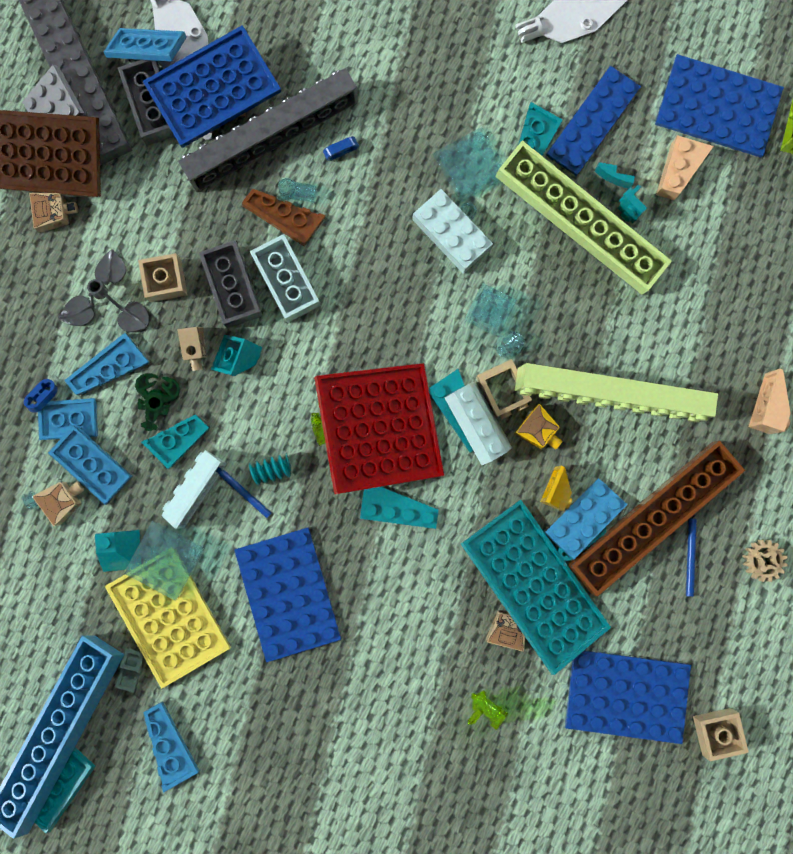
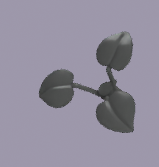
[58,249,149,332]

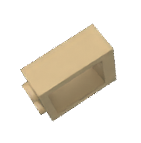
[476,359,532,420]

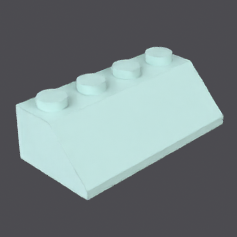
[445,381,512,465]
[161,450,227,529]

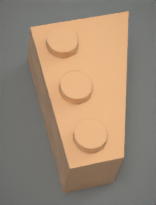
[656,135,714,200]

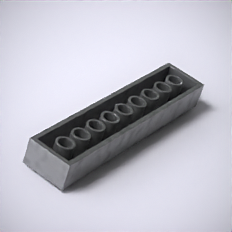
[19,0,133,166]
[178,68,358,192]

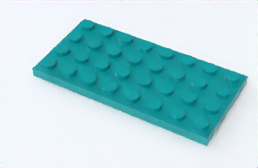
[460,500,611,675]

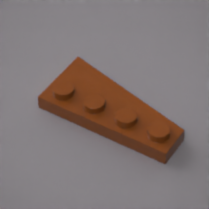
[242,189,326,247]

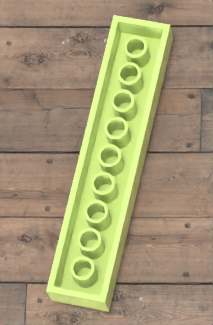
[495,140,672,295]
[515,363,718,422]

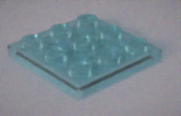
[433,127,503,203]
[124,521,205,601]

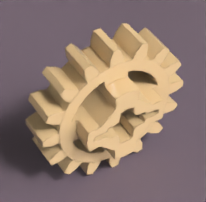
[743,540,788,582]

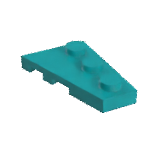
[141,414,210,469]

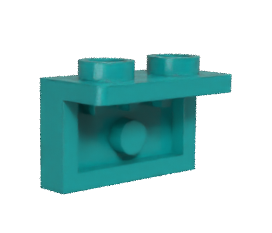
[617,184,647,224]

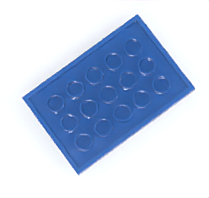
[143,25,281,148]
[655,54,784,157]
[234,527,341,662]
[565,650,691,744]

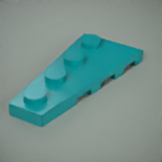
[518,102,563,156]
[429,369,473,453]
[360,487,439,529]
[34,747,96,834]

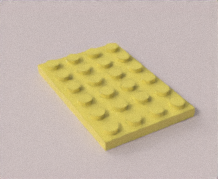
[105,547,231,689]

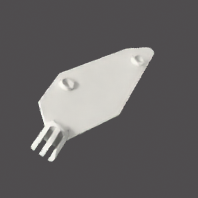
[150,0,213,140]
[515,0,627,43]

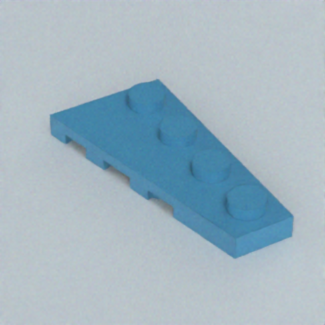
[65,333,150,396]
[143,701,199,793]

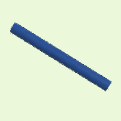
[216,467,271,518]
[686,519,697,597]

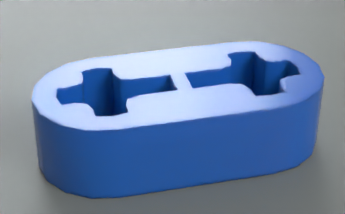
[323,136,359,161]
[24,379,58,413]

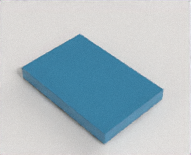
[38,398,98,440]

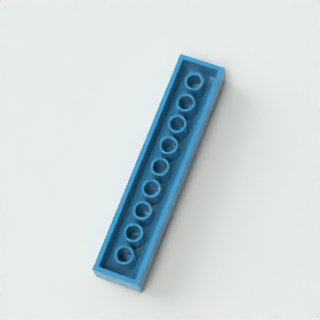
[0,635,124,839]

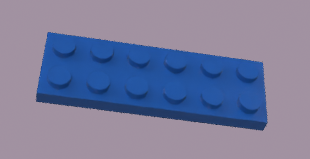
[546,66,641,176]

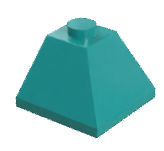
[211,334,263,376]
[95,530,142,572]

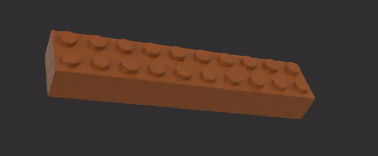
[567,441,746,597]

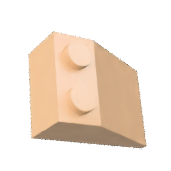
[749,369,791,434]

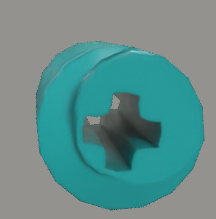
[249,453,292,486]

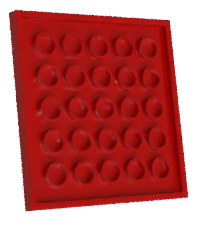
[314,363,444,495]

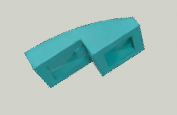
[595,162,635,189]

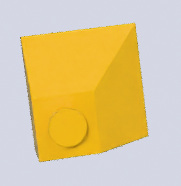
[540,466,572,511]

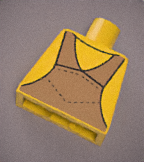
[514,404,563,450]

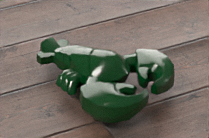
[135,373,180,431]

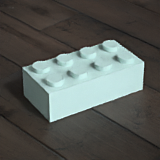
[413,189,493,274]
[250,234,321,323]

